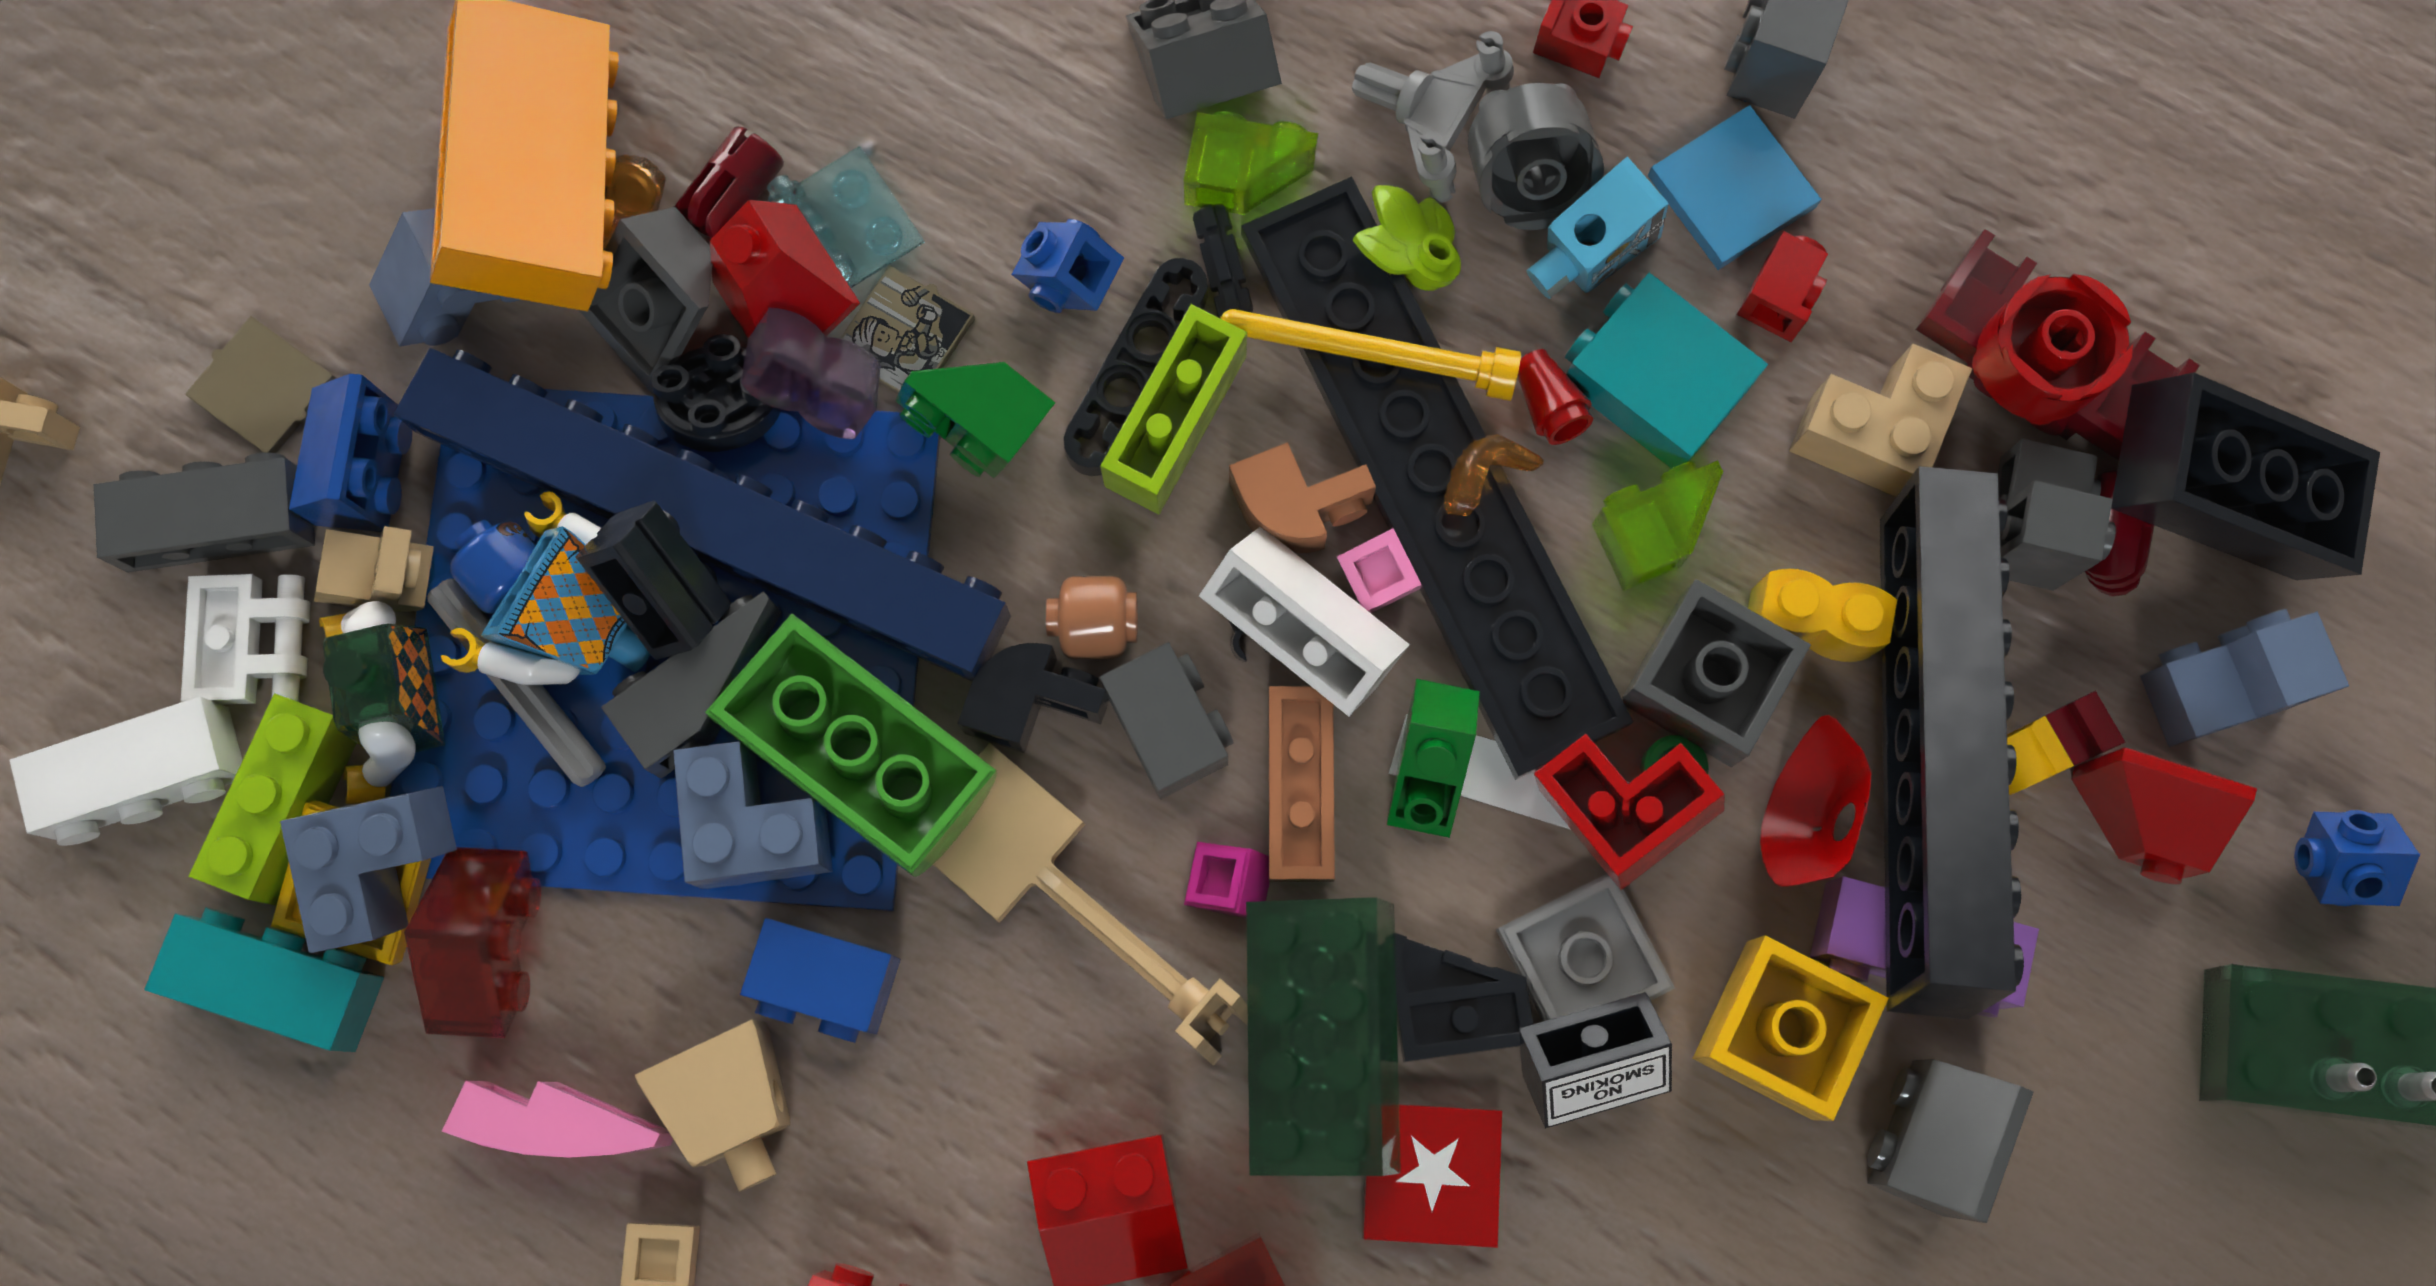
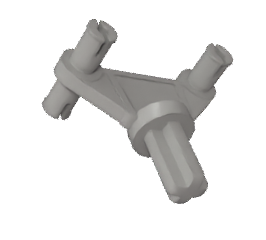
[1352,31,1514,203]

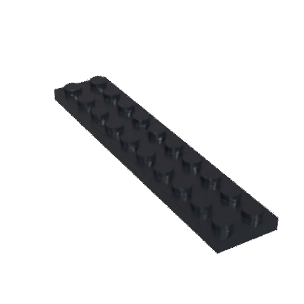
[1241,176,1634,780]

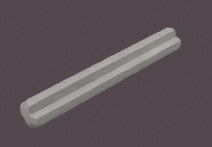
[427,578,606,787]

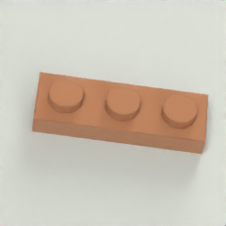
[1269,686,1335,882]

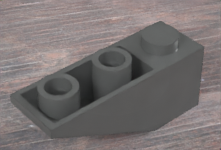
[601,591,782,779]

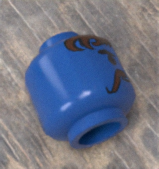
[450,520,536,615]

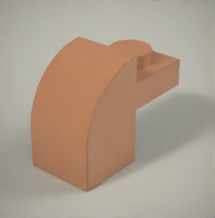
[1229,442,1376,553]

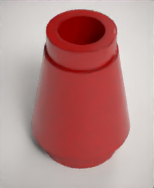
[1518,349,1593,445]

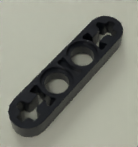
[1064,258,1208,476]

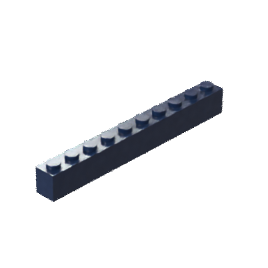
[393,348,1011,682]

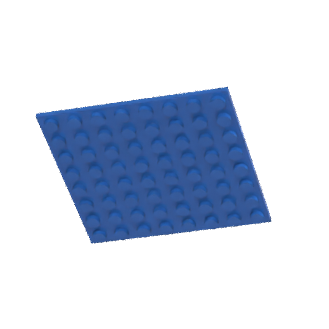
[390,389,940,911]

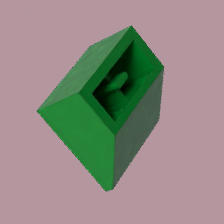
[895,362,1056,478]

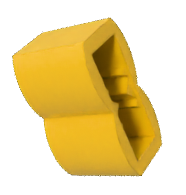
[1748,569,1897,662]

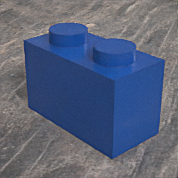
[740,918,901,1043]

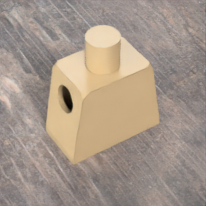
[635,1019,790,1192]

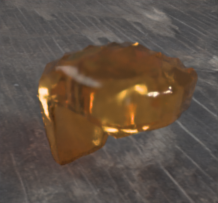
[603,154,666,250]
[1443,434,1544,516]

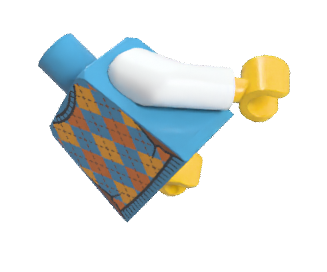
[441,491,651,685]

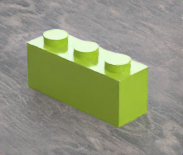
[1100,304,1247,515]
[188,693,358,906]

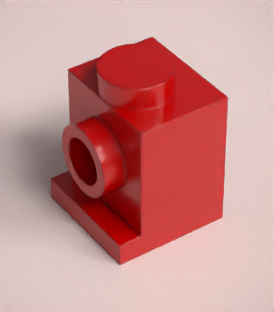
[1533,0,1633,78]
[1736,231,1828,342]

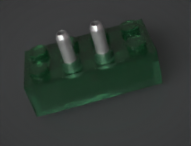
[2199,964,2436,1130]

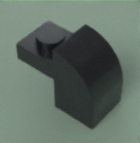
[957,643,1109,753]

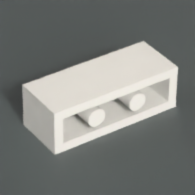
[1199,527,1410,717]
[10,696,243,846]

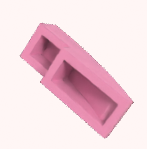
[442,1081,673,1158]

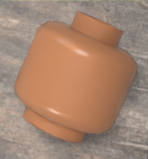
[1046,576,1138,659]

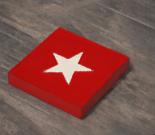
[1362,1103,1502,1248]

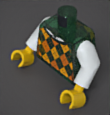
[319,601,445,804]

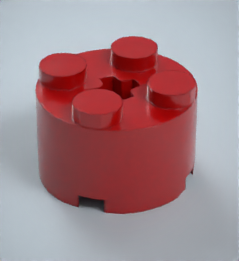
[1972,274,2133,425]

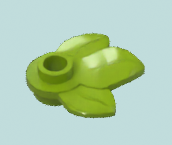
[1353,185,1461,291]

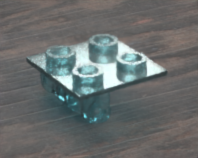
[767,146,925,288]

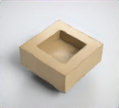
[620,1222,700,1286]

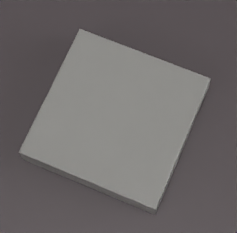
[1496,874,1675,1021]

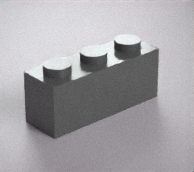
[93,453,315,573]

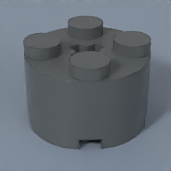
[1468,83,1604,230]

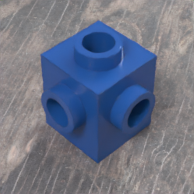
[1011,219,1124,313]
[2294,810,2420,907]

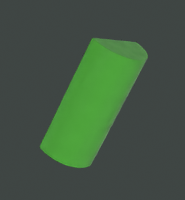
[705,614,997,877]

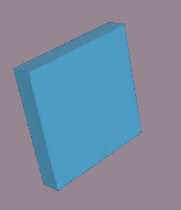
[1647,105,1822,270]

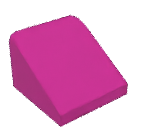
[1184,842,1270,920]

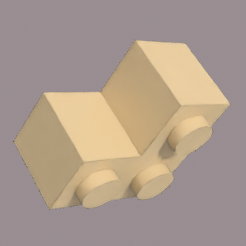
[1789,344,1972,497]

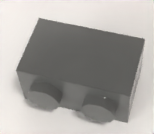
[1100,642,1234,800]

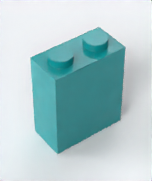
[1564,272,1768,474]

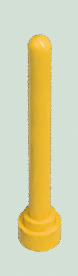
[1221,309,1521,401]

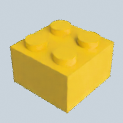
[1692,935,1889,1121]

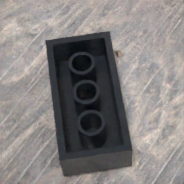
[2111,372,2380,580]

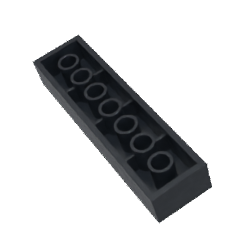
[1880,466,2024,1020]

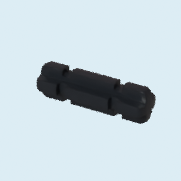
[1193,204,1253,319]

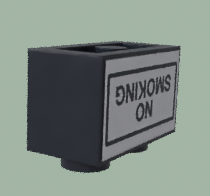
[1519,992,1672,1129]

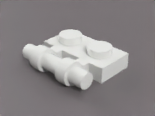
[181,574,311,705]

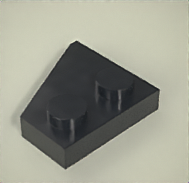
[1384,933,1533,1063]

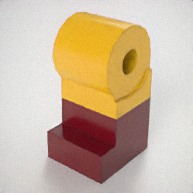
[2007,690,2126,795]

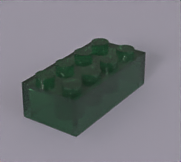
[1246,897,1401,1176]

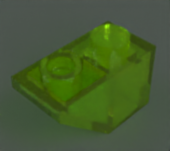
[1183,111,1318,215]
[1592,460,1723,591]

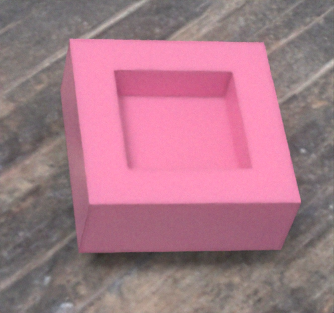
[1337,528,1422,613]

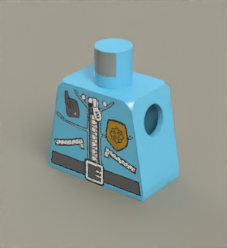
[1526,156,1669,299]

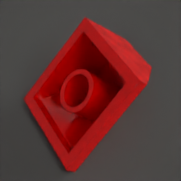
[710,200,860,380]
[2071,747,2257,884]

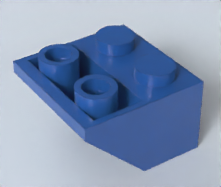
[289,374,412,532]

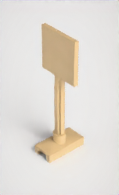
[933,743,1256,1066]

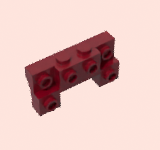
[1915,229,2200,460]

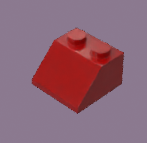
[1027,1134,1188,1286]

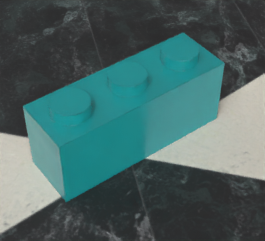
[144,907,384,1052]

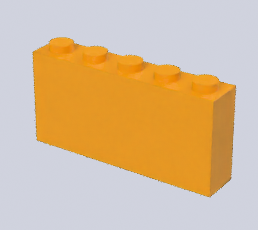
[430,0,619,312]

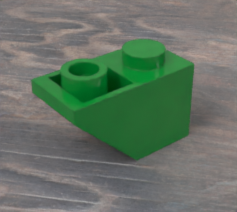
[1387,679,1480,838]

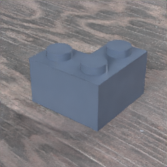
[369,208,521,347]
[2140,609,2349,747]
[673,741,833,889]
[280,786,457,953]

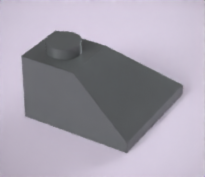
[579,207,712,394]

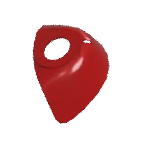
[1760,714,1872,886]

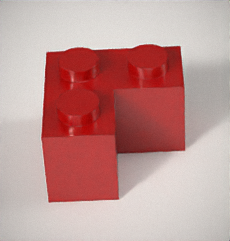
[1534,734,1725,890]

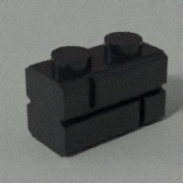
[575,500,731,660]

